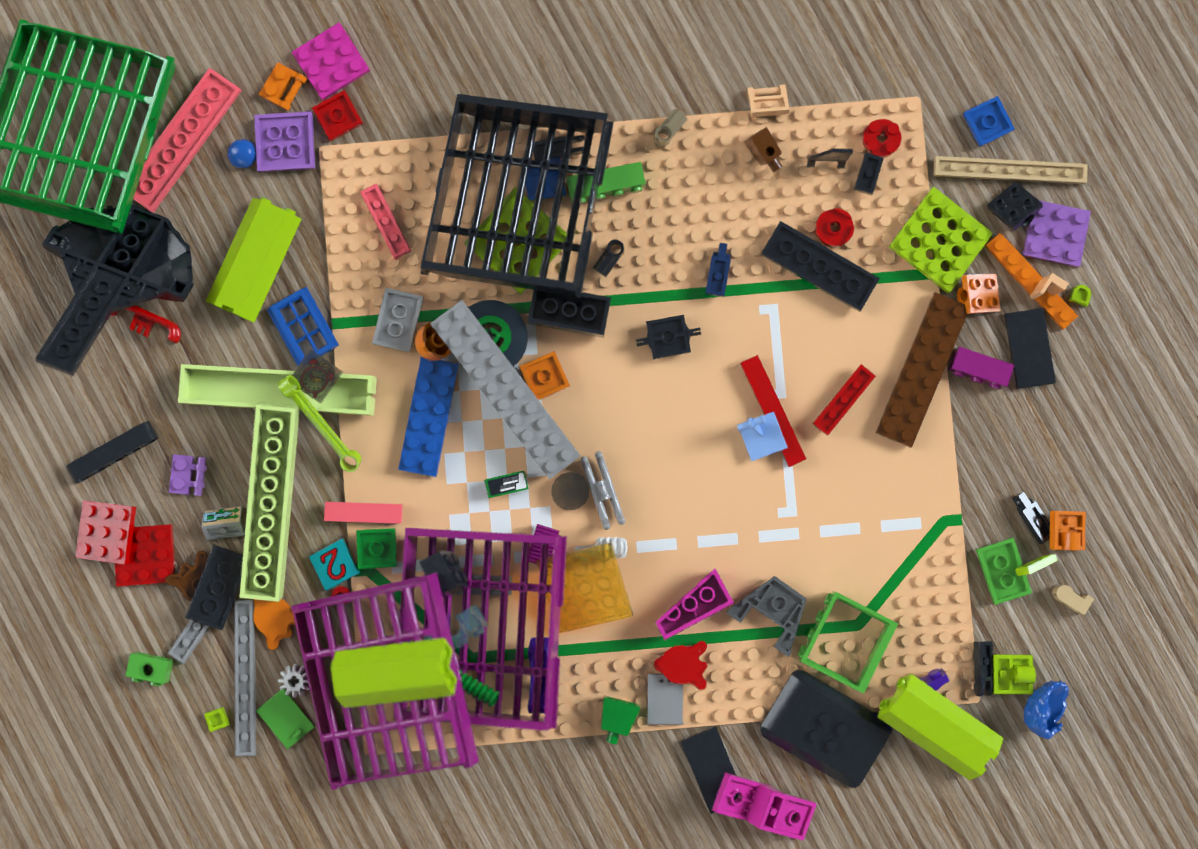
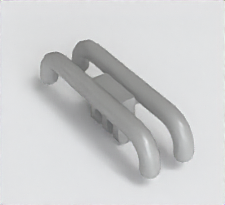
[581,451,625,530]

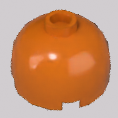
[415,321,452,361]

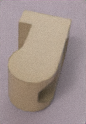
[1052,585,1094,615]

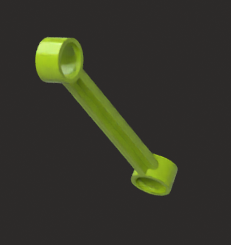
[278,375,362,472]

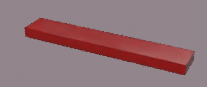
[740,355,807,467]

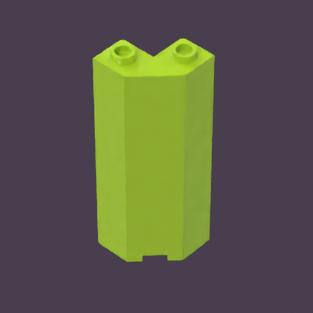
[205,197,302,323]
[331,638,457,708]
[878,674,1003,781]

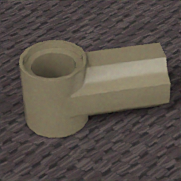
[654,109,687,147]

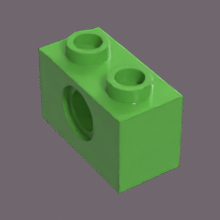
[125,652,174,686]

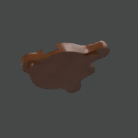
[165,551,207,602]

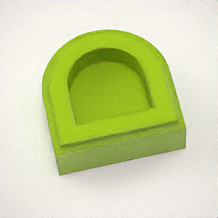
[1068,285,1091,307]

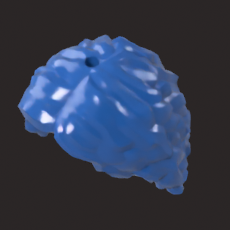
[1024,681,1069,739]

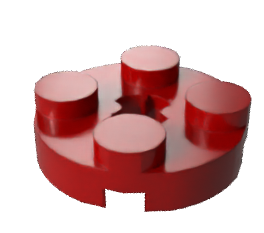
[862,119,902,158]
[815,208,854,247]

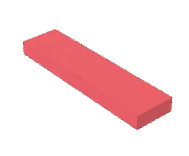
[360,183,412,260]
[324,502,403,524]

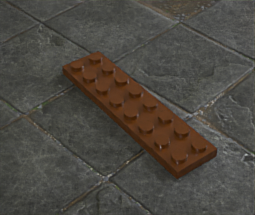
[875,292,967,448]

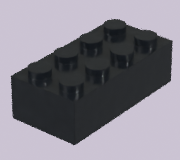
[528,290,611,338]

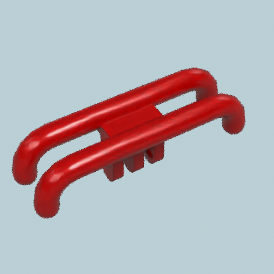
[111,305,181,344]

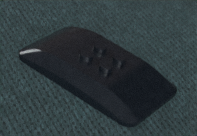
[760,670,893,788]

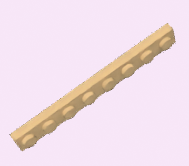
[933,156,1088,184]

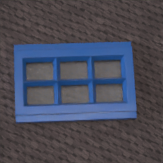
[267,287,339,368]

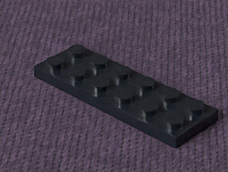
[761,221,880,312]

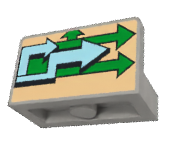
[201,506,245,540]

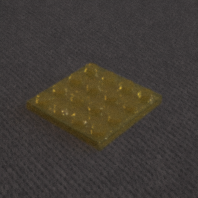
[536,542,633,633]

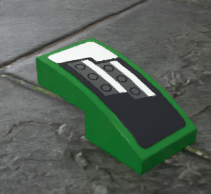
[484,471,529,499]

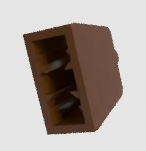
[744,127,783,173]

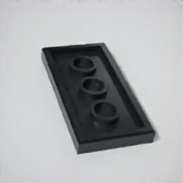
[1004,308,1056,389]
[185,545,243,630]
[681,726,738,814]

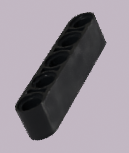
[66,421,158,484]

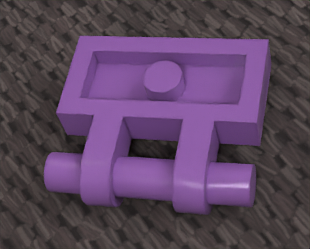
[169,454,207,496]

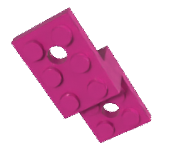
[712,772,817,841]

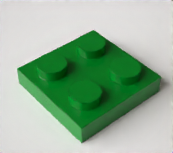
[356,528,398,569]

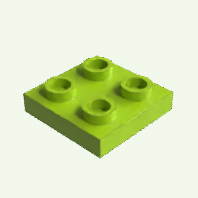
[993,654,1036,694]

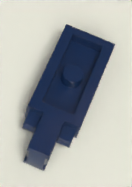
[705,243,731,297]

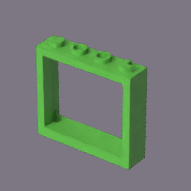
[798,591,898,694]

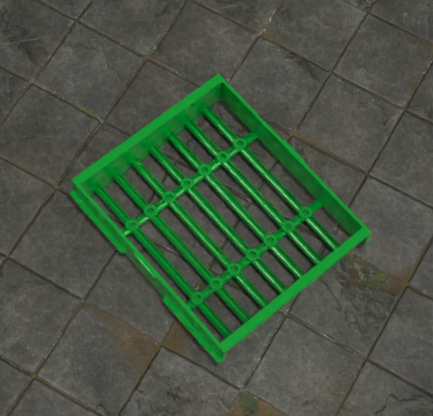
[0,19,176,234]

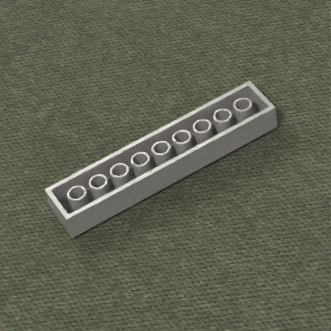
[431,300,580,479]

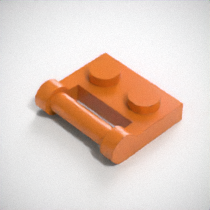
[259,62,307,112]

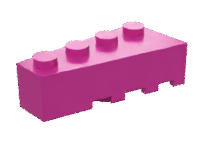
[655,568,734,640]

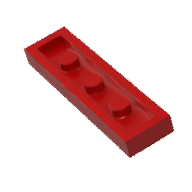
[812,364,876,436]

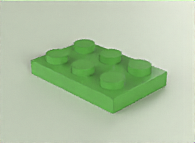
[975,538,1032,605]

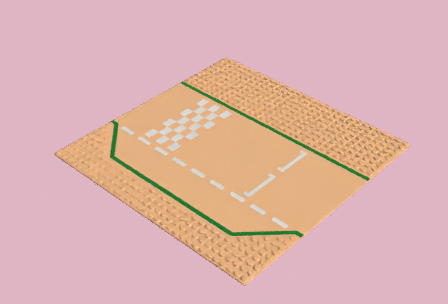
[319,97,980,755]

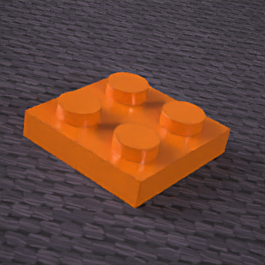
[519,351,570,400]

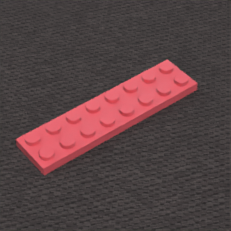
[121,67,242,213]

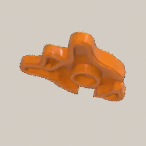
[253,598,295,650]

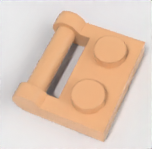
[747,84,790,117]

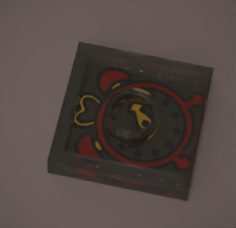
[292,349,343,403]

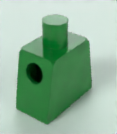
[601,695,640,745]

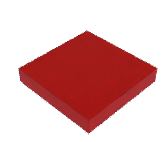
[312,90,363,142]

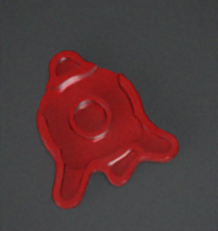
[654,641,708,691]

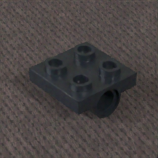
[987,181,1043,231]

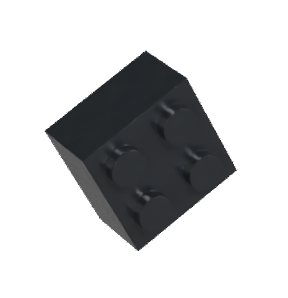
[419,551,468,597]

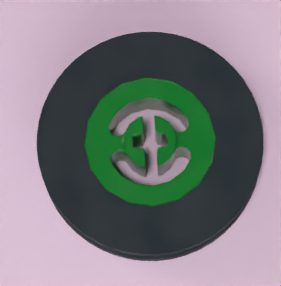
[468,300,528,367]

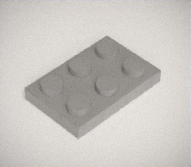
[372,288,424,353]

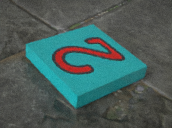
[309,539,360,591]

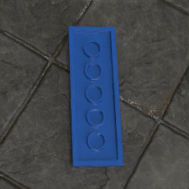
[398,357,459,477]

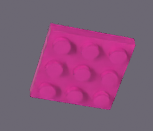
[292,22,370,101]

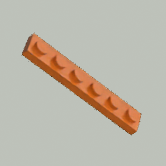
[985,233,1078,330]

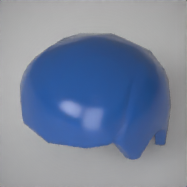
[228,139,257,169]

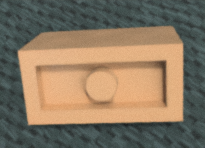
[1029,273,1069,300]

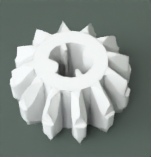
[595,537,628,558]
[278,664,310,697]

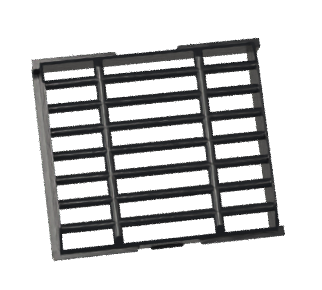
[420,94,614,298]

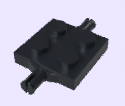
[636,314,701,360]

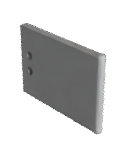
[646,674,683,725]

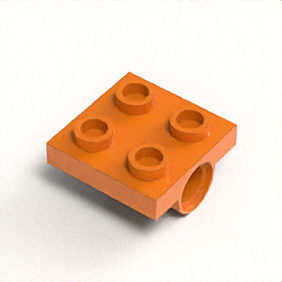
[957,274,1001,314]
[1050,511,1086,550]

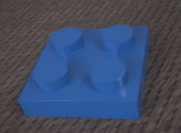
[963,96,1015,148]
[526,157,566,201]

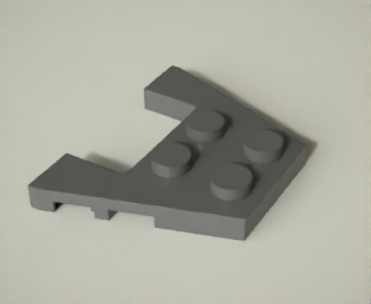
[726,576,807,657]

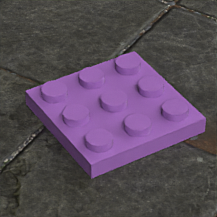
[254,111,315,173]
[1022,200,1091,268]

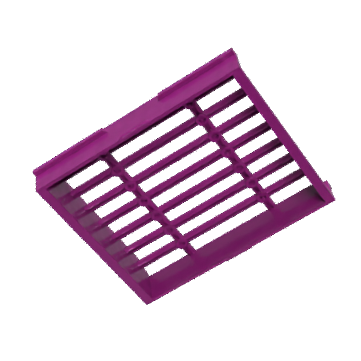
[394,528,567,731]
[292,573,479,790]

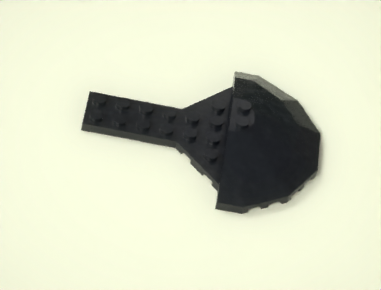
[35,204,194,376]

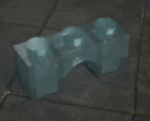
[424,605,489,648]

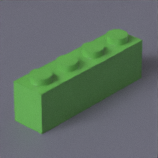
[566,162,646,204]

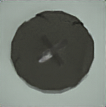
[551,472,590,510]

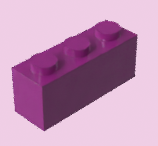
[948,346,1014,390]

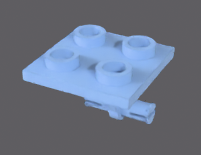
[737,412,788,461]

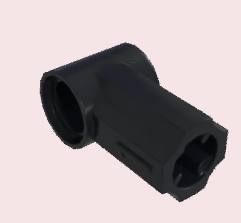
[593,240,625,277]

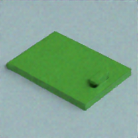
[256,689,315,749]

